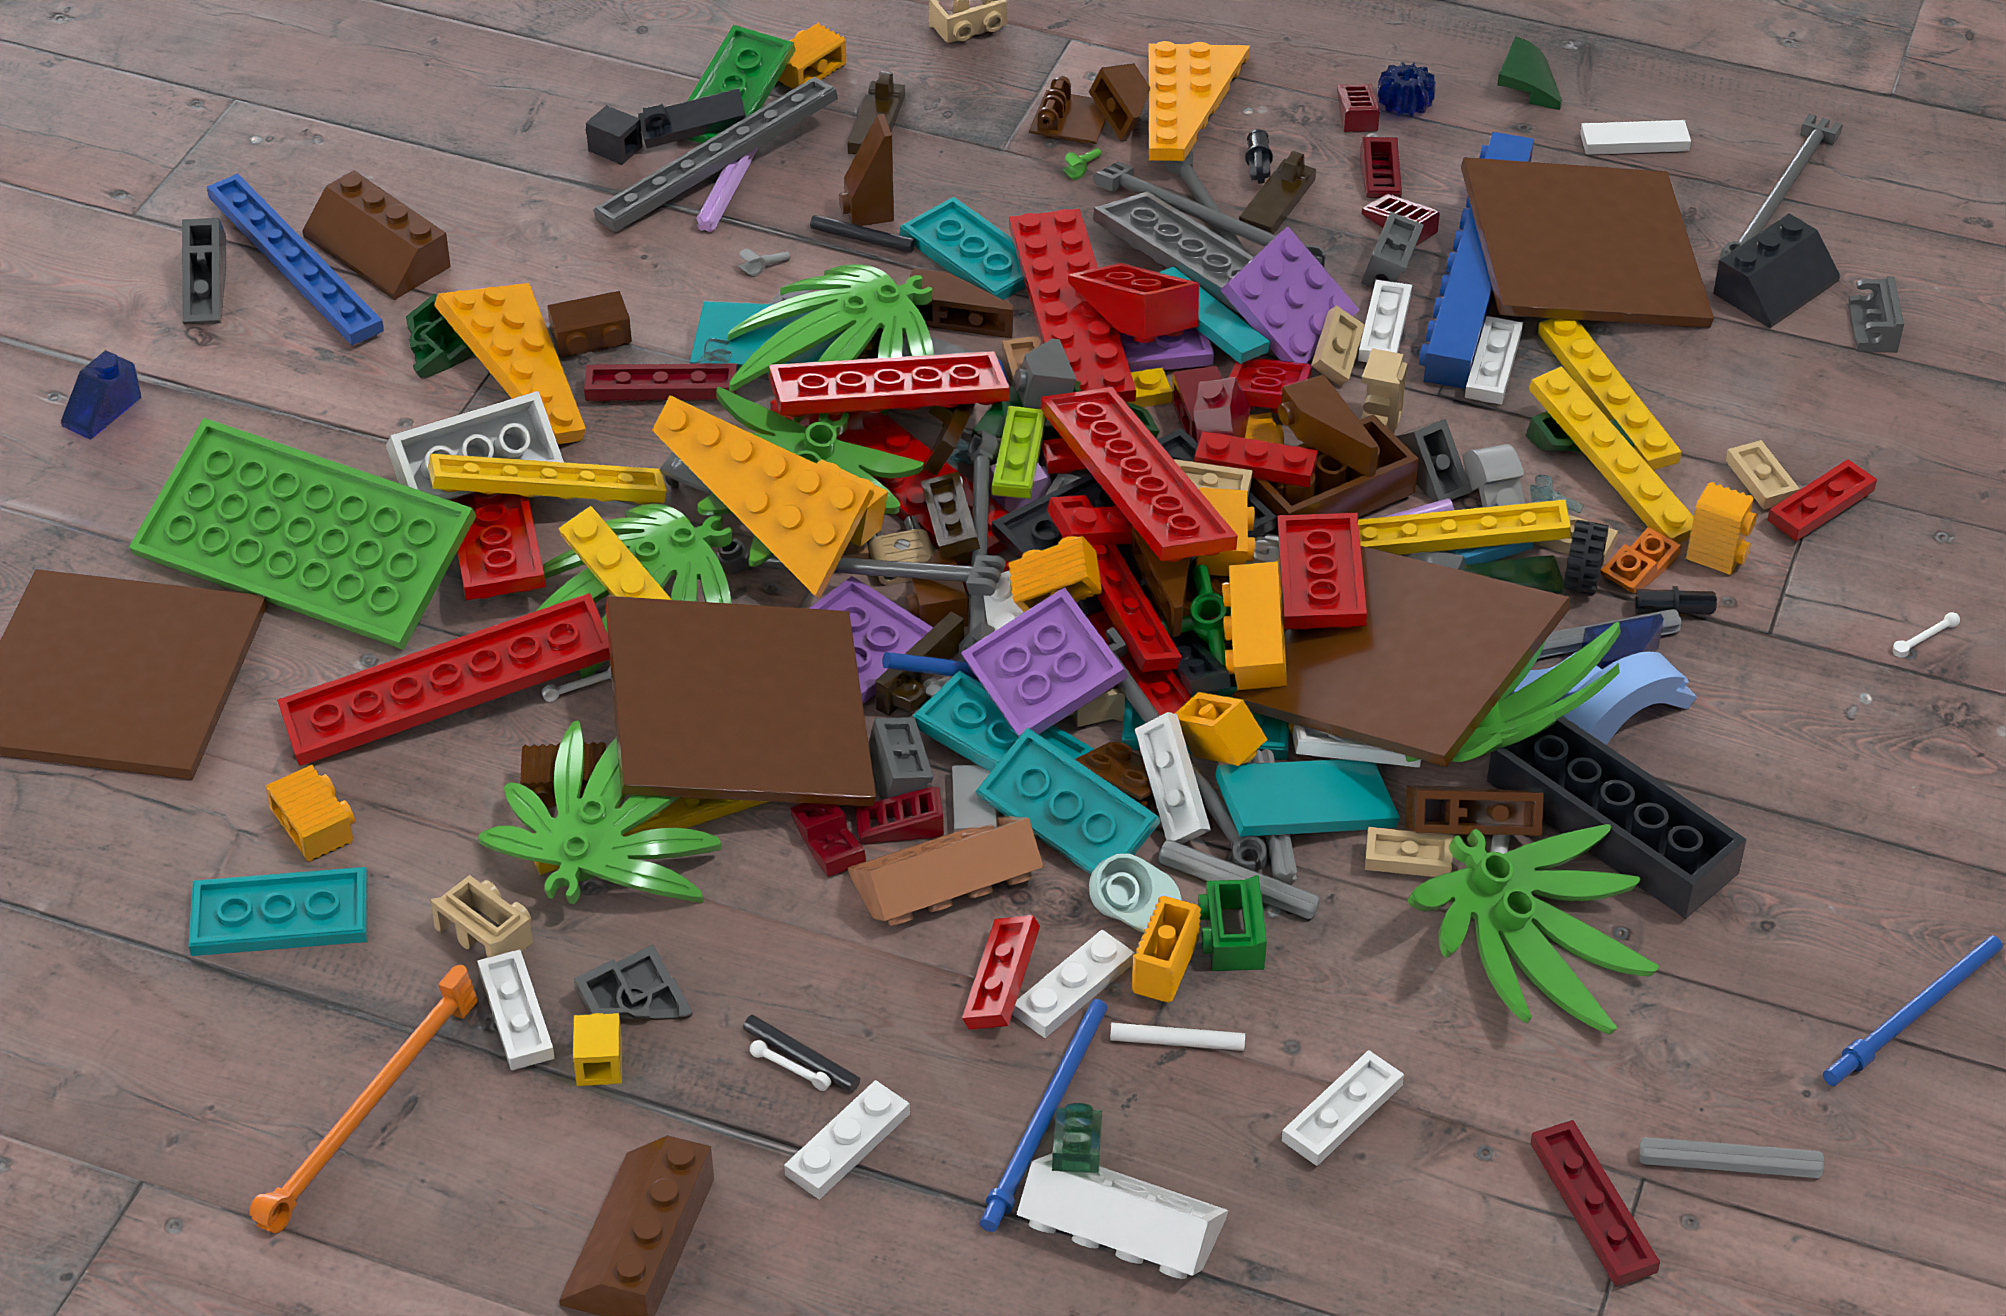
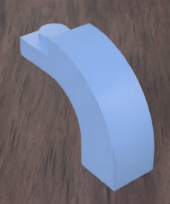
[1564,652,1697,745]

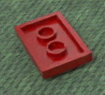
[1229,358,1312,414]

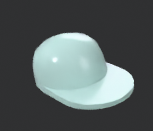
[1089,854,1182,933]

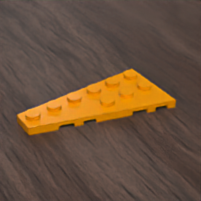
[1148,41,1250,161]
[434,283,586,444]
[652,396,874,599]

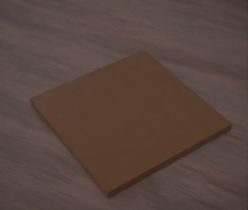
[1461,157,1714,328]
[1232,546,1571,767]
[0,569,268,780]
[605,596,876,806]

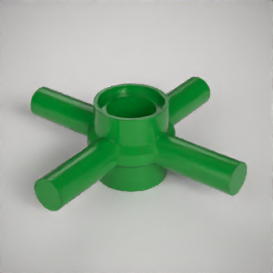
[1161,564,1231,668]

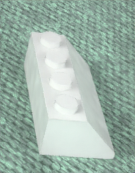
[385,391,564,500]
[1017,1152,1229,1279]

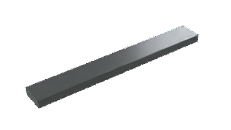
[593,77,838,232]

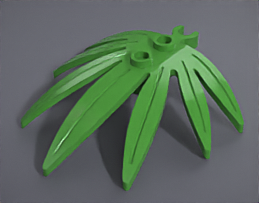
[727,264,934,423]
[697,386,924,567]
[517,504,732,679]
[1405,622,1621,762]
[478,720,722,904]
[1407,824,1659,1034]

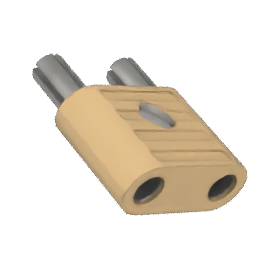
[868,516,935,585]

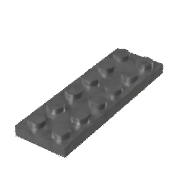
[1093,191,1254,313]

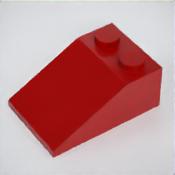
[1068,263,1199,343]

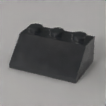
[1713,213,1840,328]

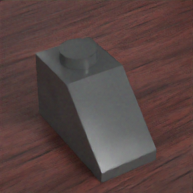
[1013,339,1077,409]
[1396,419,1472,502]

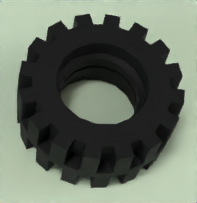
[1563,520,1609,595]

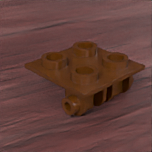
[1029,76,1106,144]
[1075,741,1153,810]

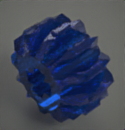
[1378,62,1436,117]

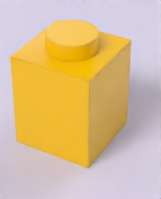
[573,1013,622,1086]

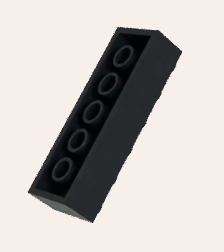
[1487,716,1747,919]

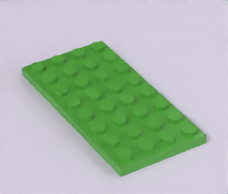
[128,418,476,650]

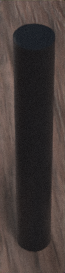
[810,215,915,253]
[743,1014,860,1093]

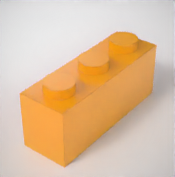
[1222,561,1287,690]

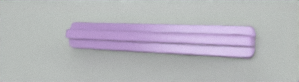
[696,148,758,232]

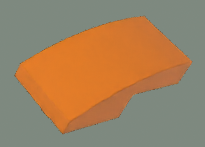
[1601,527,1681,593]

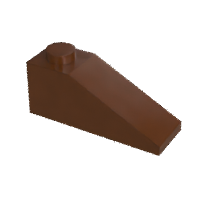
[839,114,894,226]
[910,268,1013,338]
[1278,374,1378,477]
[1131,527,1191,637]
[1405,785,1544,836]

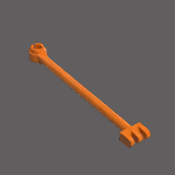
[249,965,478,1233]

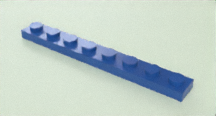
[207,173,384,345]

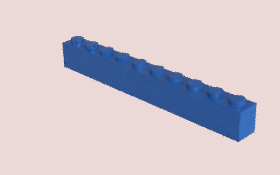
[1419,132,1534,389]

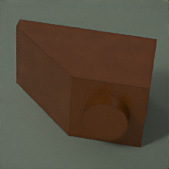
[1089,63,1151,142]
[906,549,968,627]

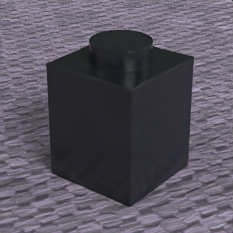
[585,105,643,165]

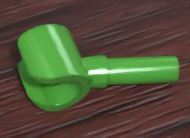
[1063,148,1102,180]

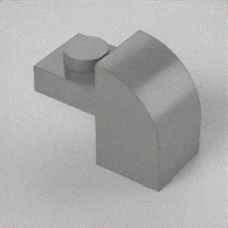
[1462,444,1525,507]

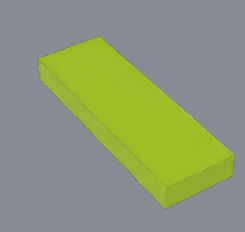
[992,406,1046,499]

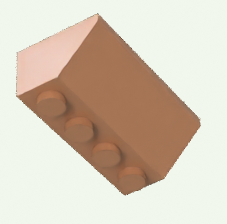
[847,816,1043,926]

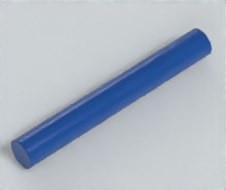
[882,652,978,680]

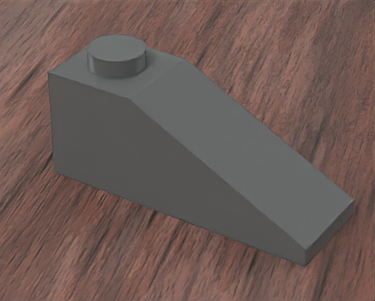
[182,218,227,324]

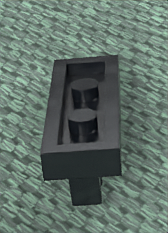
[638,88,746,149]
[1170,632,1231,696]

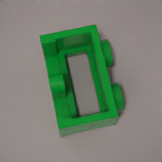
[1198,875,1267,971]

